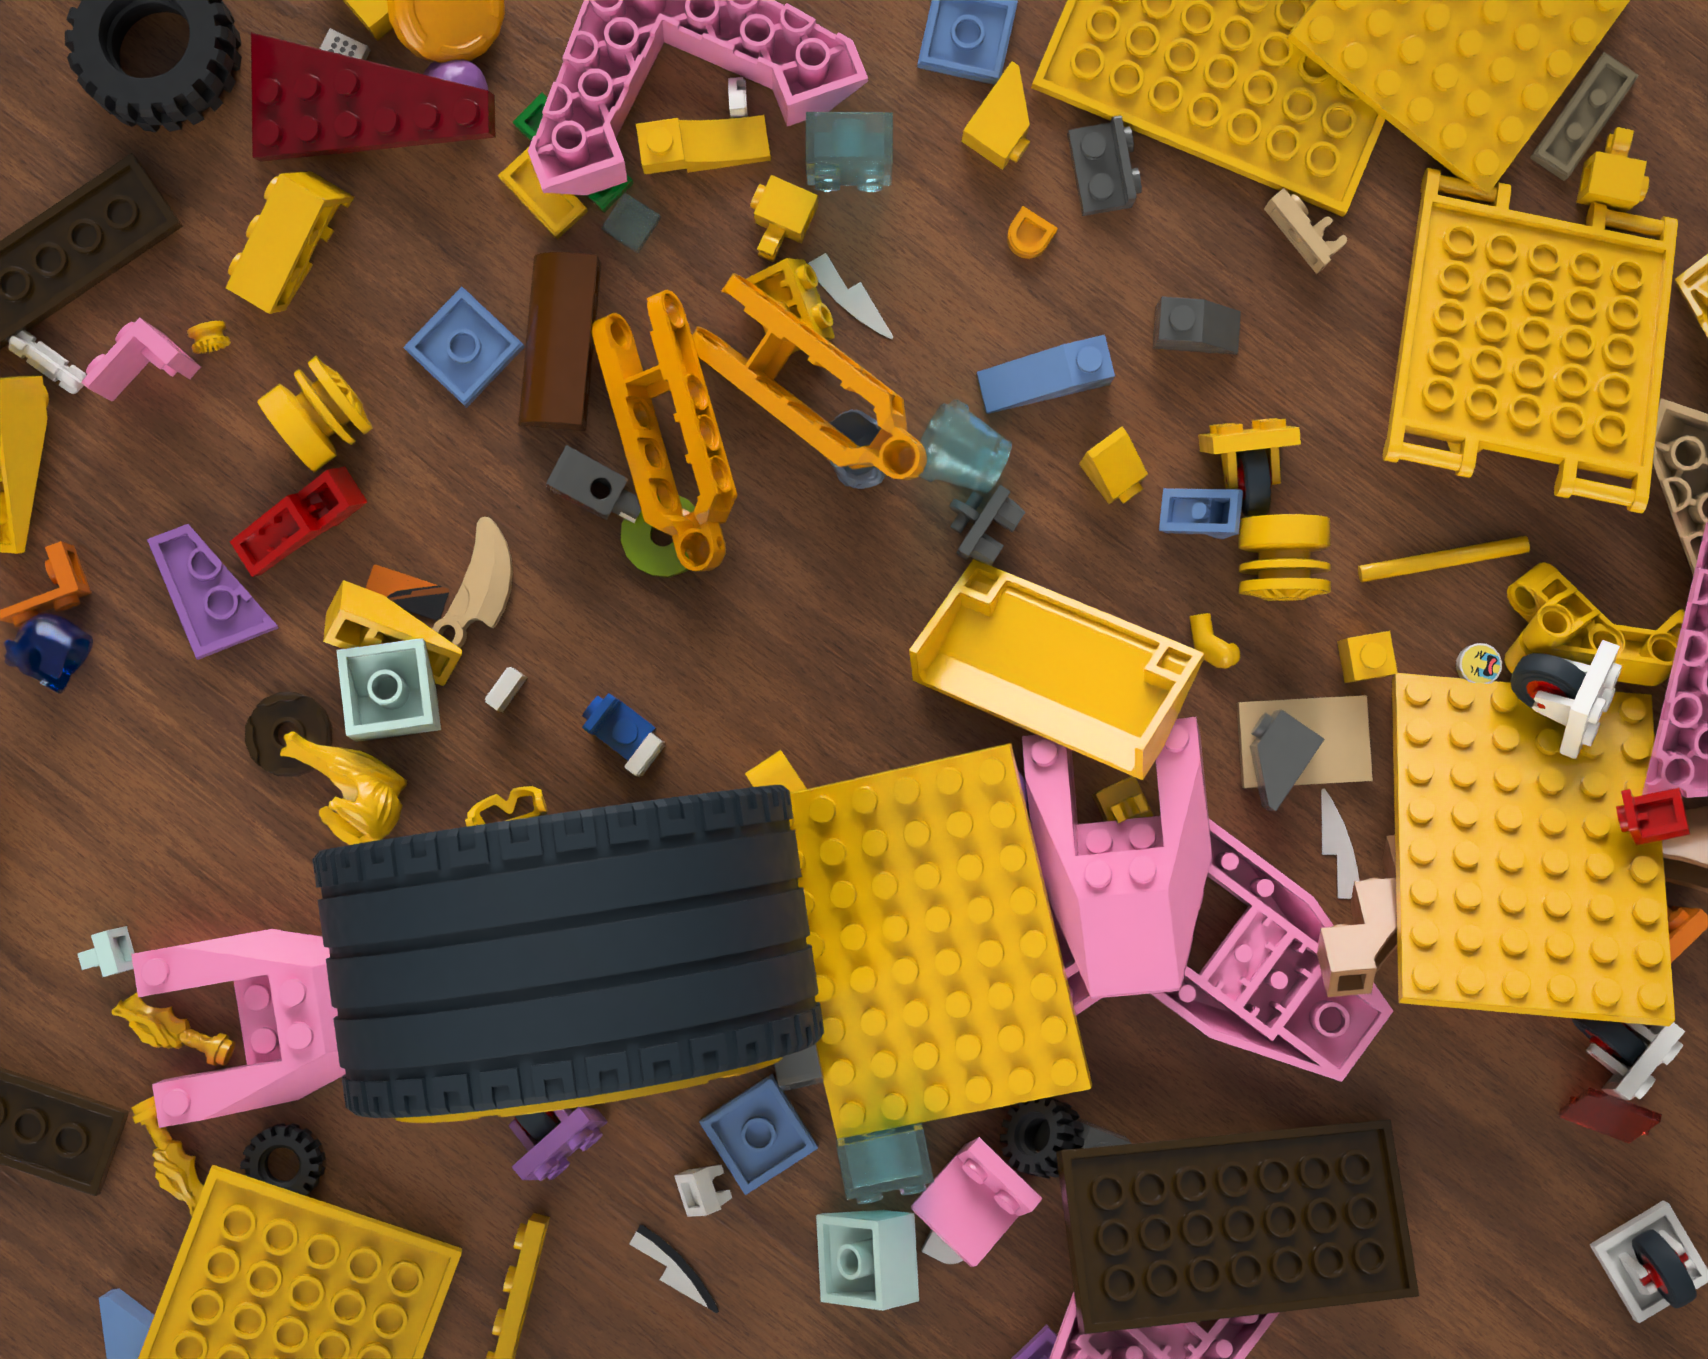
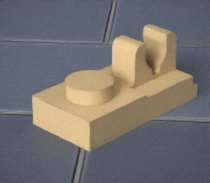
[1264,188,1347,274]

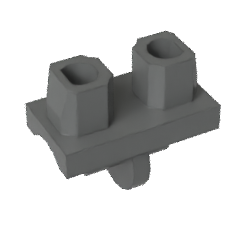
[949,485,1026,566]

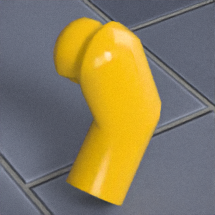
[1189,613,1240,669]

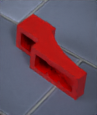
[229,466,368,577]

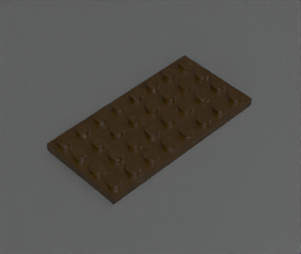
[1056,1119,1419,1335]

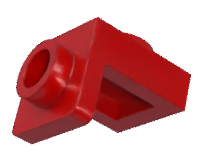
[1616,788,1691,845]

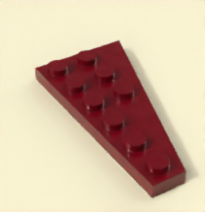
[251,32,496,162]

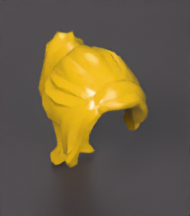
[280,731,407,845]

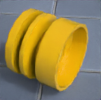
[257,356,373,472]
[1238,514,1331,601]

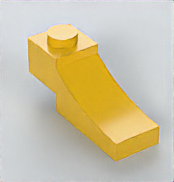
[636,115,771,174]

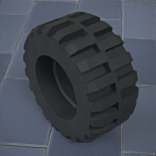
[64,0,242,132]

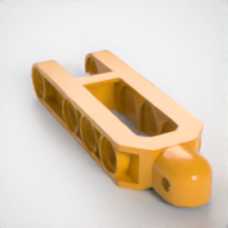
[692,273,927,480]
[592,290,737,571]

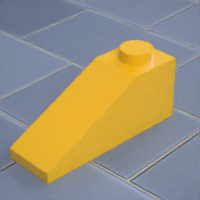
[323,580,462,686]

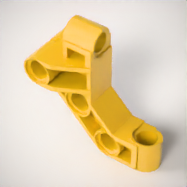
[1504,562,1685,686]

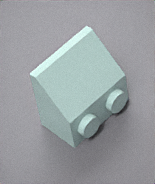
[336,638,441,742]
[816,1210,919,1311]

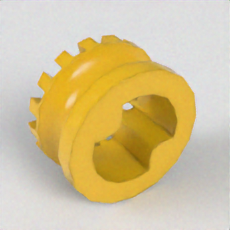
[187,321,231,354]

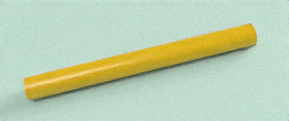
[1358,536,1530,583]

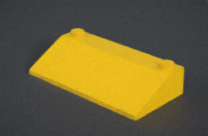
[909,559,1204,780]

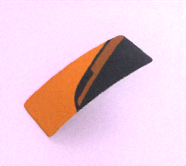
[366,565,449,621]

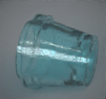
[918,399,1012,493]

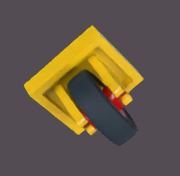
[1198,418,1301,517]

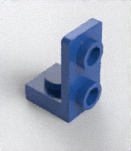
[582,693,656,761]

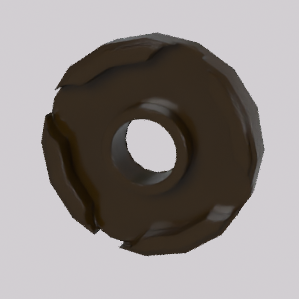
[245,692,332,777]

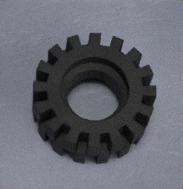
[1000,1097,1084,1179]
[240,1123,326,1196]

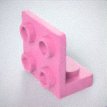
[81,317,201,401]
[911,1137,1043,1267]

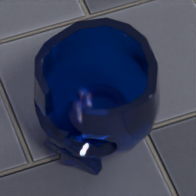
[4,613,93,694]

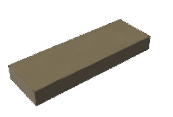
[1530,52,1639,181]

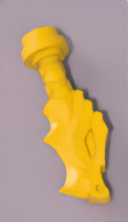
[111,992,235,1066]
[131,1096,204,1216]

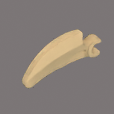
[432,517,513,648]

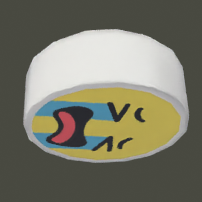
[1456,643,1502,684]

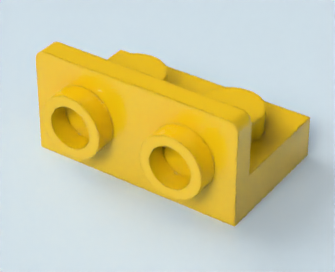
[746,258,835,353]

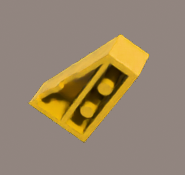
[225,171,354,314]

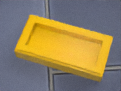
[498,147,588,240]

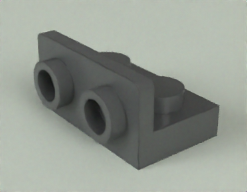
[1067,115,1142,216]

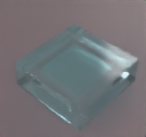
[601,192,661,253]

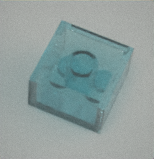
[806,112,893,192]
[836,1123,934,1204]

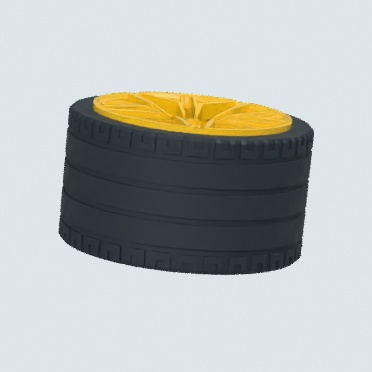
[312,785,824,1123]

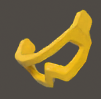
[465,786,548,827]

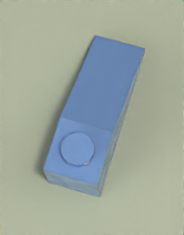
[976,335,1115,414]

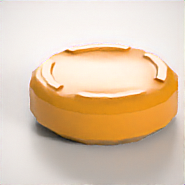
[387,0,505,63]

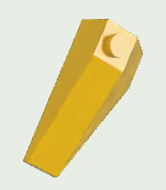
[0,376,49,554]

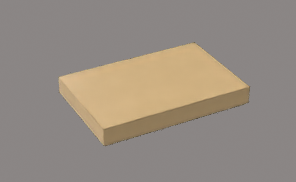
[1237,695,1373,788]

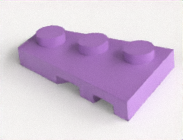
[147,524,279,660]

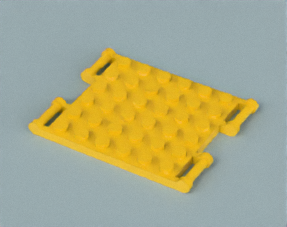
[1383,168,1678,514]

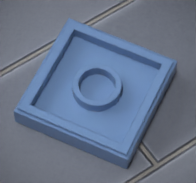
[917,0,1018,85]
[403,286,525,408]
[699,1074,818,1195]

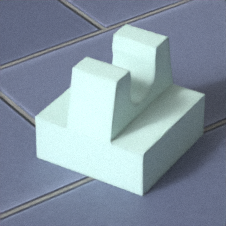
[77,926,134,977]

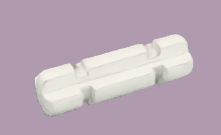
[8,330,87,394]

